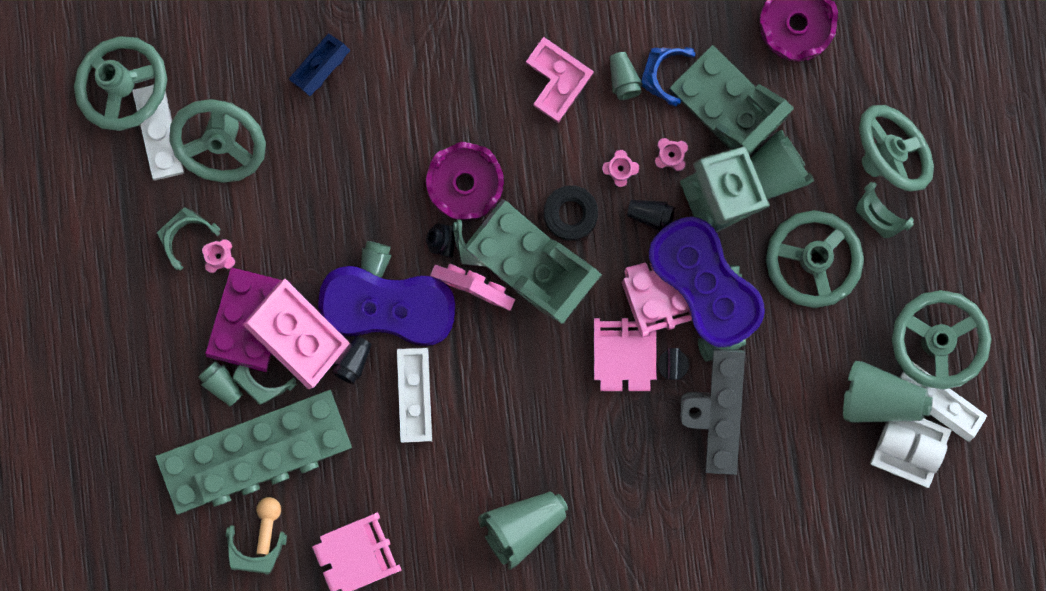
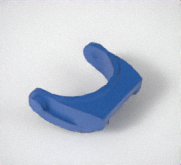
[641,47,696,107]

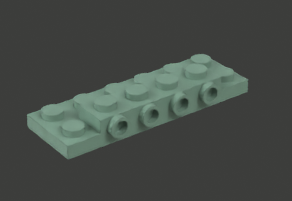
[155,390,353,515]

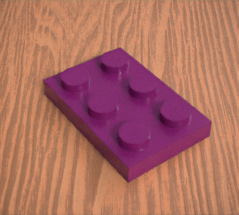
[205,268,291,372]

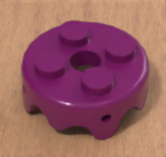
[759,0,838,61]
[426,142,504,221]

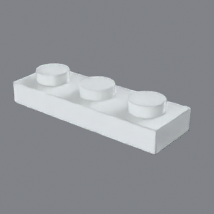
[132,85,185,181]
[397,348,432,443]
[900,362,987,442]

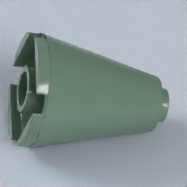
[750,130,814,200]
[843,361,933,423]
[478,491,568,570]

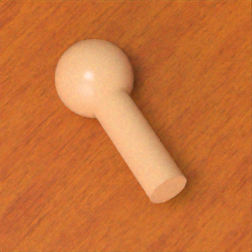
[256,497,281,556]

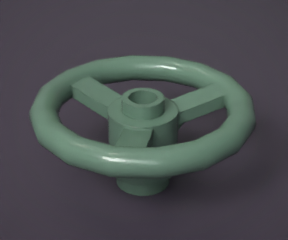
[74,36,167,131]
[169,99,266,183]
[859,105,934,192]
[766,210,864,308]
[892,290,992,390]

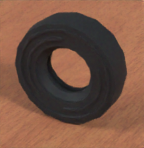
[544,185,598,241]

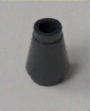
[627,199,675,231]
[332,336,372,384]

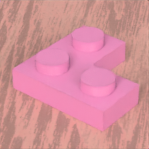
[526,37,594,123]
[430,264,515,311]

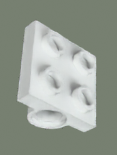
[870,418,952,488]

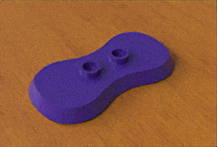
[649,216,765,348]
[318,266,455,346]

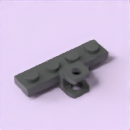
[680,348,745,475]

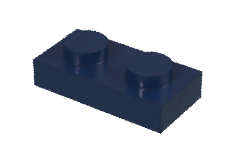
[289,33,351,96]

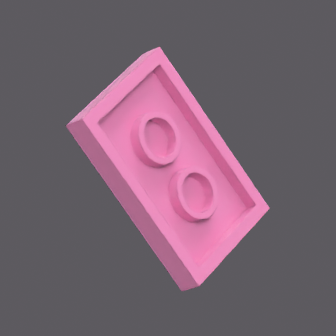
[243,279,350,389]

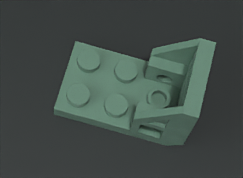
[669,45,794,156]
[680,147,770,233]
[463,199,602,324]

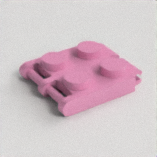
[622,262,693,337]
[594,318,657,391]
[312,512,401,591]

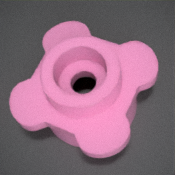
[655,138,688,171]
[602,150,639,187]
[202,239,235,273]

